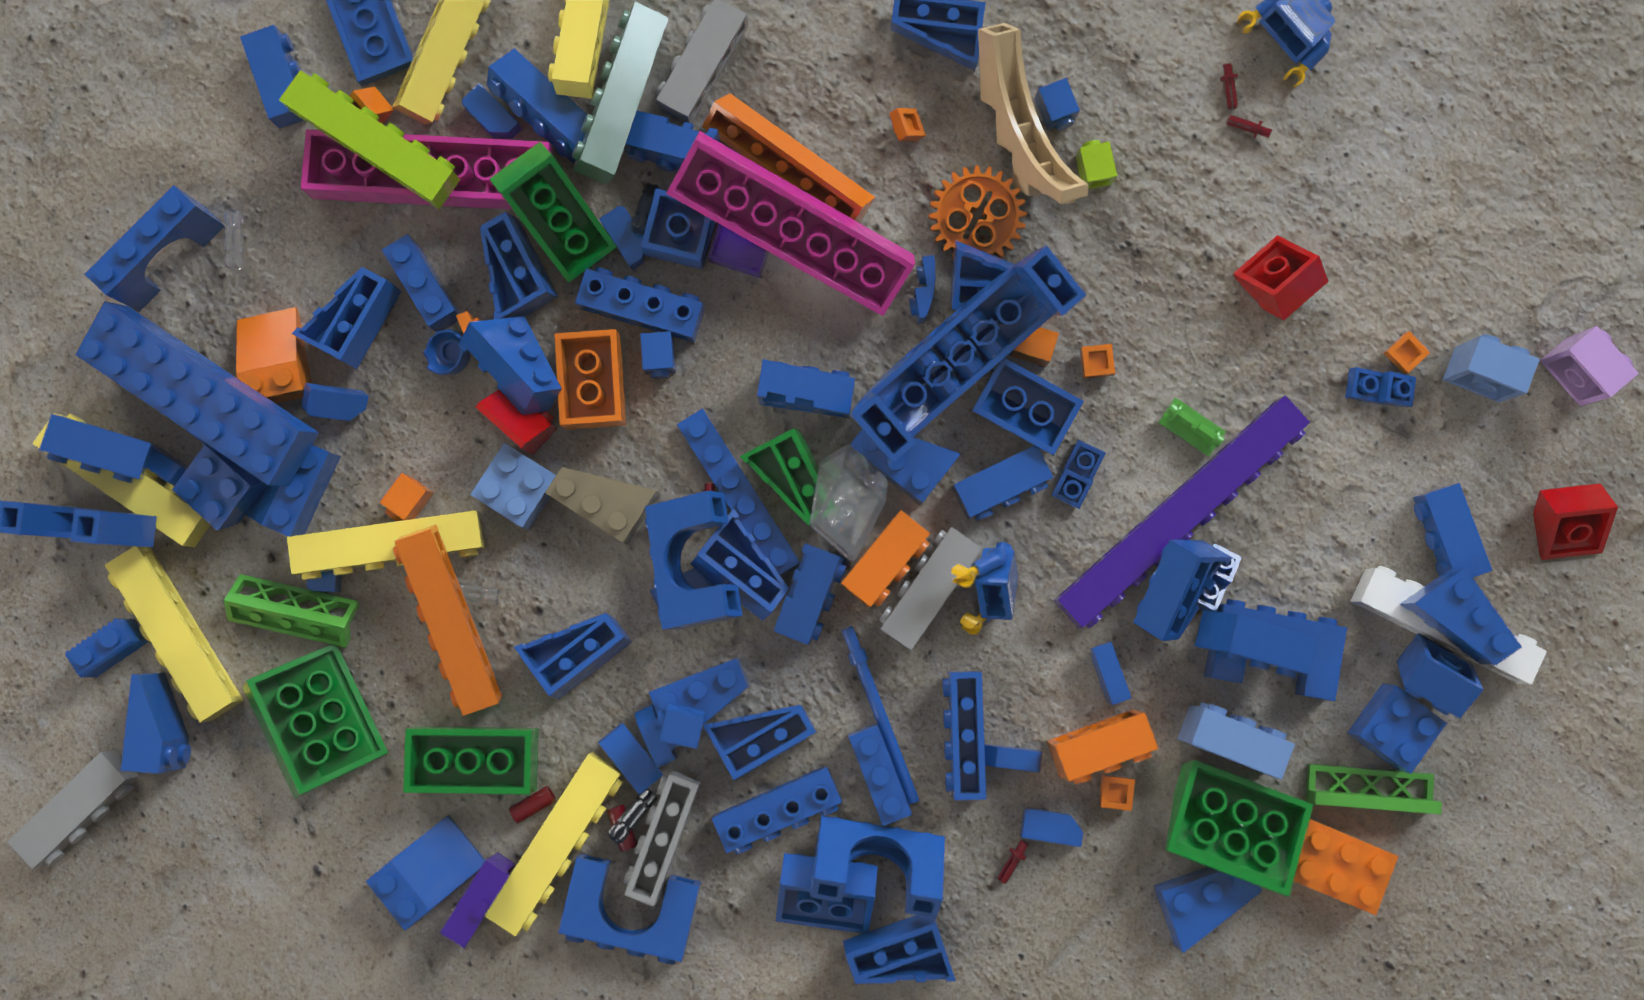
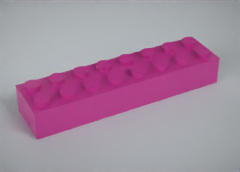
[301,129,556,210]
[666,131,915,316]

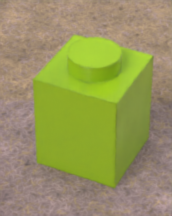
[1075,140,1117,190]

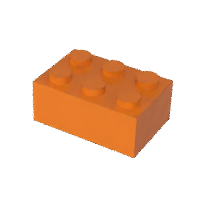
[554,329,627,430]
[841,510,930,608]
[1046,709,1159,784]
[1293,819,1399,916]

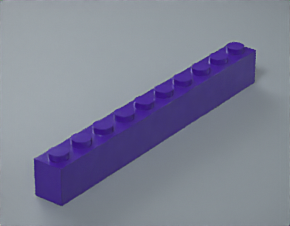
[1053,395,1310,628]

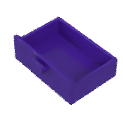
[708,224,769,278]
[440,852,516,948]

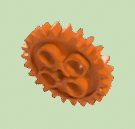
[928,165,1027,260]

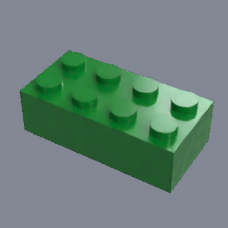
[490,142,617,283]
[403,726,539,794]

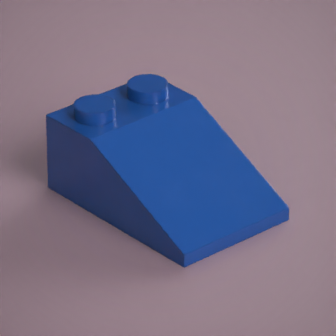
[121,673,191,773]
[366,815,485,931]

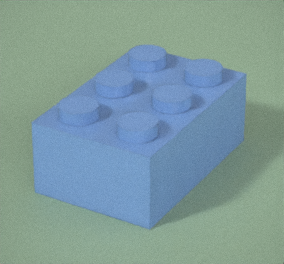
[1177,702,1295,780]

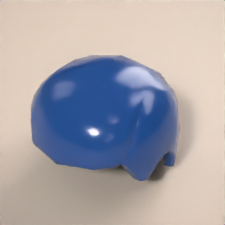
[423,329,471,376]

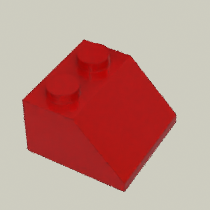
[1233,235,1329,321]
[475,389,558,455]
[1533,483,1618,560]

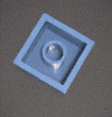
[1443,335,1540,403]
[470,443,556,530]

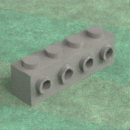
[655,0,748,123]
[879,527,982,650]
[7,750,140,870]
[623,771,702,906]

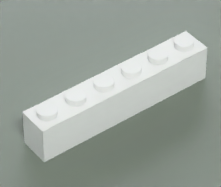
[1350,566,1547,685]

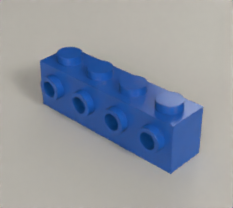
[486,48,587,164]
[575,267,705,343]
[942,671,986,800]
[712,765,842,855]

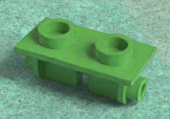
[1158,398,1226,457]

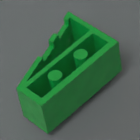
[740,428,841,525]

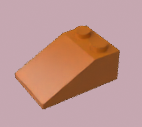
[236,307,312,404]

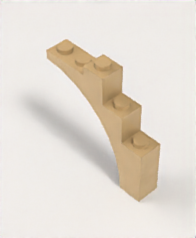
[978,23,1088,204]

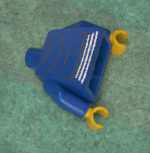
[1237,0,1335,88]
[951,542,1018,635]

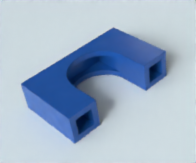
[84,185,225,311]
[645,490,742,630]
[0,500,157,547]
[1204,599,1347,701]
[810,816,945,918]
[558,853,702,964]

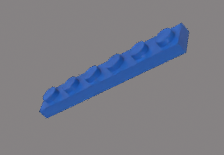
[677,408,800,575]

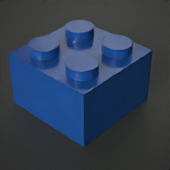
[641,188,715,270]
[172,444,267,531]
[1396,633,1484,719]
[1347,684,1447,774]

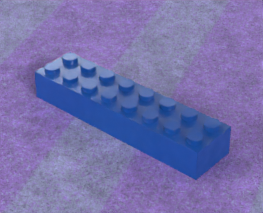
[75,301,319,486]

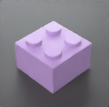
[1540,326,1639,406]

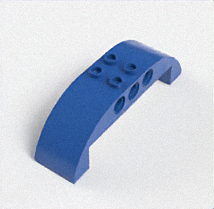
[851,246,1087,463]

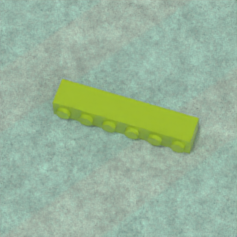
[279,70,460,210]

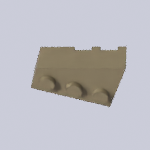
[545,467,660,545]

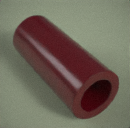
[509,785,556,824]
[606,804,638,852]

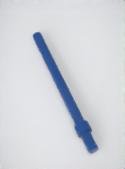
[841,626,920,804]

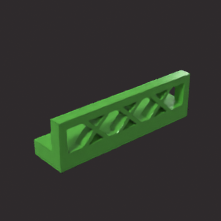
[224,574,359,648]
[1305,764,1442,814]

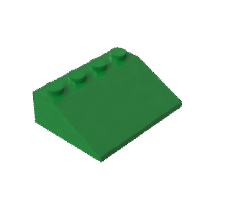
[242,644,388,799]
[1165,759,1313,897]

